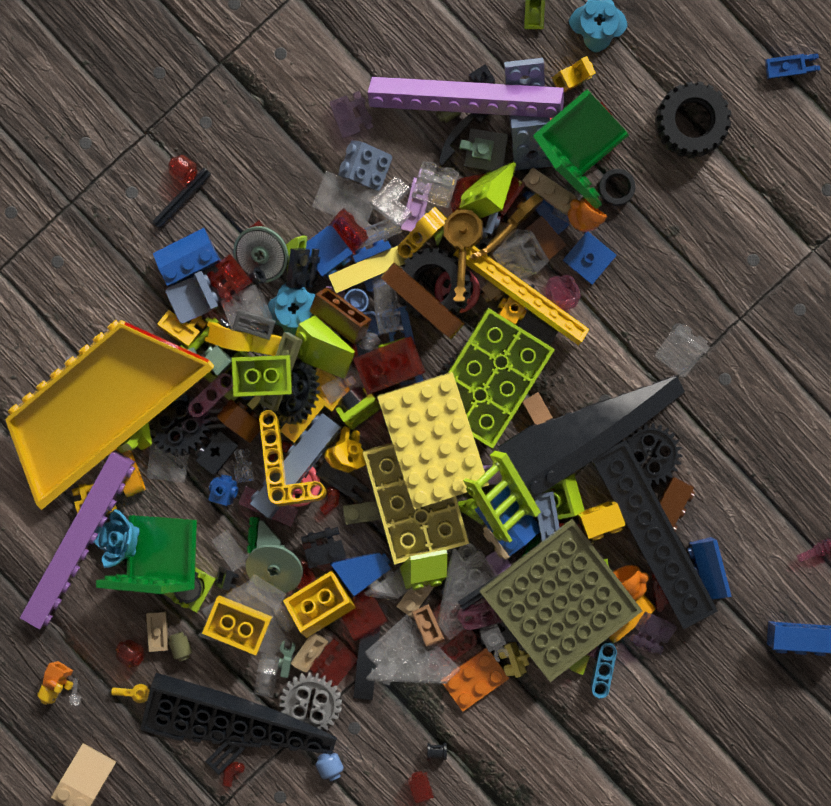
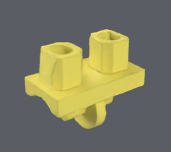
[498,642,530,678]

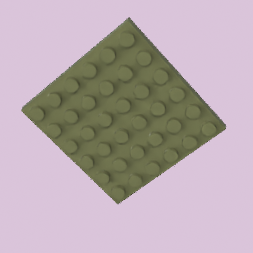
[479,519,642,682]

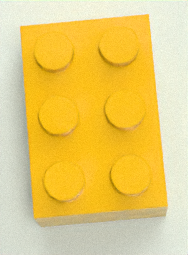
[577,500,625,540]
[283,571,356,638]
[202,595,272,655]

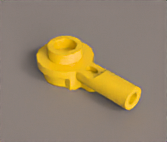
[111,684,150,703]

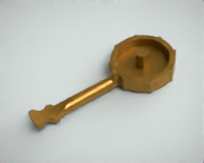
[471,193,543,260]
[444,210,483,302]

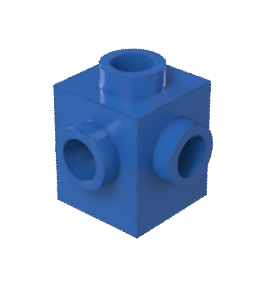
[209,475,238,506]

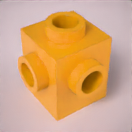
[498,296,527,325]

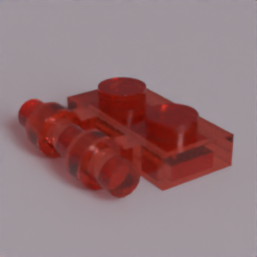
[207,254,252,302]
[310,638,358,687]

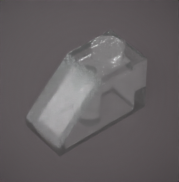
[254,653,280,697]

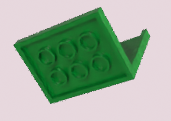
[533,89,629,209]
[96,515,197,594]

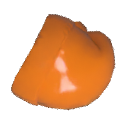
[568,197,607,232]
[613,565,649,600]

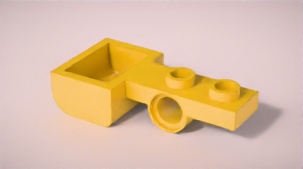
[280,368,350,443]

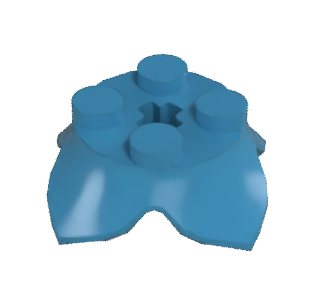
[569,0,627,53]
[266,283,315,336]
[95,509,139,568]

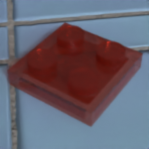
[328,208,369,254]
[342,588,388,641]

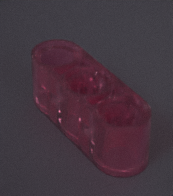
[188,373,233,417]
[457,602,503,630]

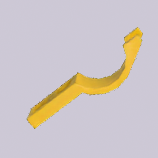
[205,321,282,356]

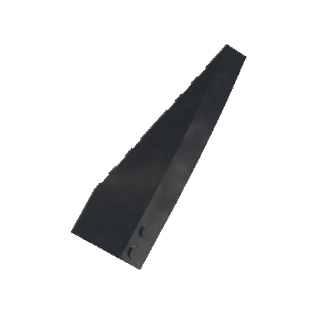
[498,375,685,499]
[140,673,337,754]

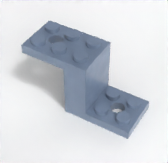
[504,58,552,171]

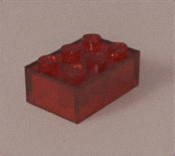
[353,336,425,395]

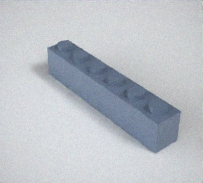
[250,413,342,520]

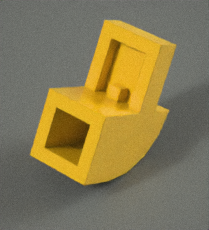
[551,56,596,93]

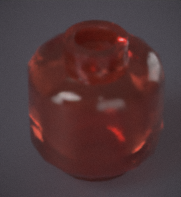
[168,155,197,184]
[115,639,145,668]

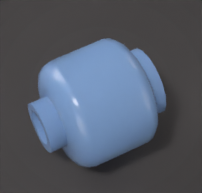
[316,753,344,781]

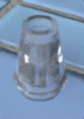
[270,604,296,633]

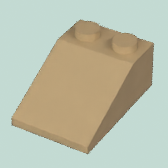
[51,743,116,806]

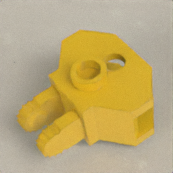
[325,426,366,473]

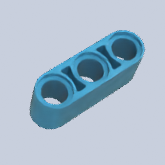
[590,641,617,698]

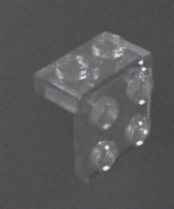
[655,324,710,377]

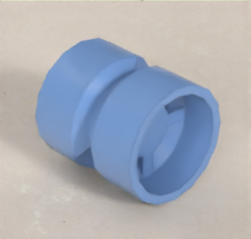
[344,289,369,313]

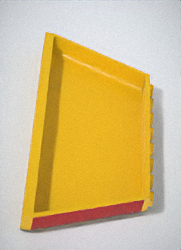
[5,320,214,510]

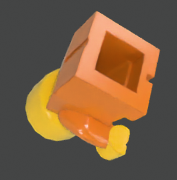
[38,661,73,705]

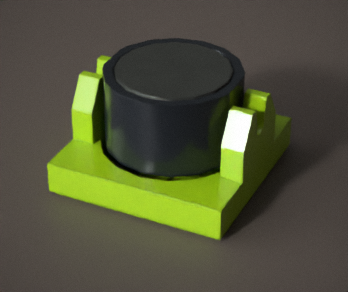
[336,386,381,430]
[164,567,216,613]

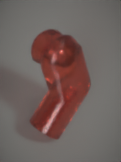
[320,487,339,515]

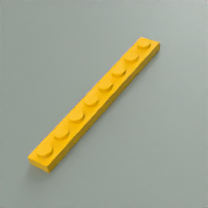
[453,246,589,346]

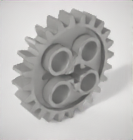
[279,672,342,730]

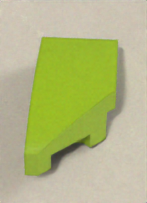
[458,498,484,525]

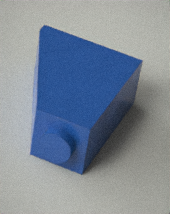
[330,552,391,596]

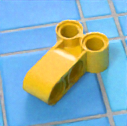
[397,207,447,259]

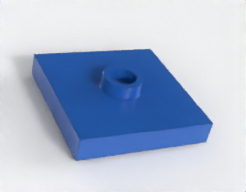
[562,232,616,285]

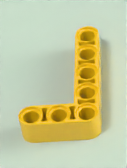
[259,410,326,506]

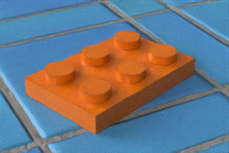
[440,647,509,712]

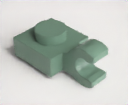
[459,137,494,161]
[278,641,295,678]

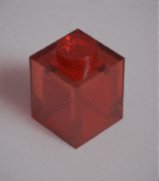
[409,771,434,803]

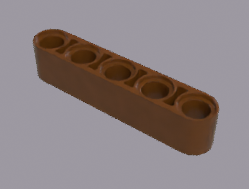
[381,262,464,340]

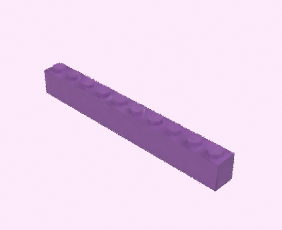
[368,77,564,118]
[20,450,135,629]

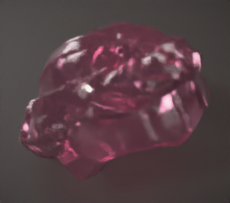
[545,275,581,311]

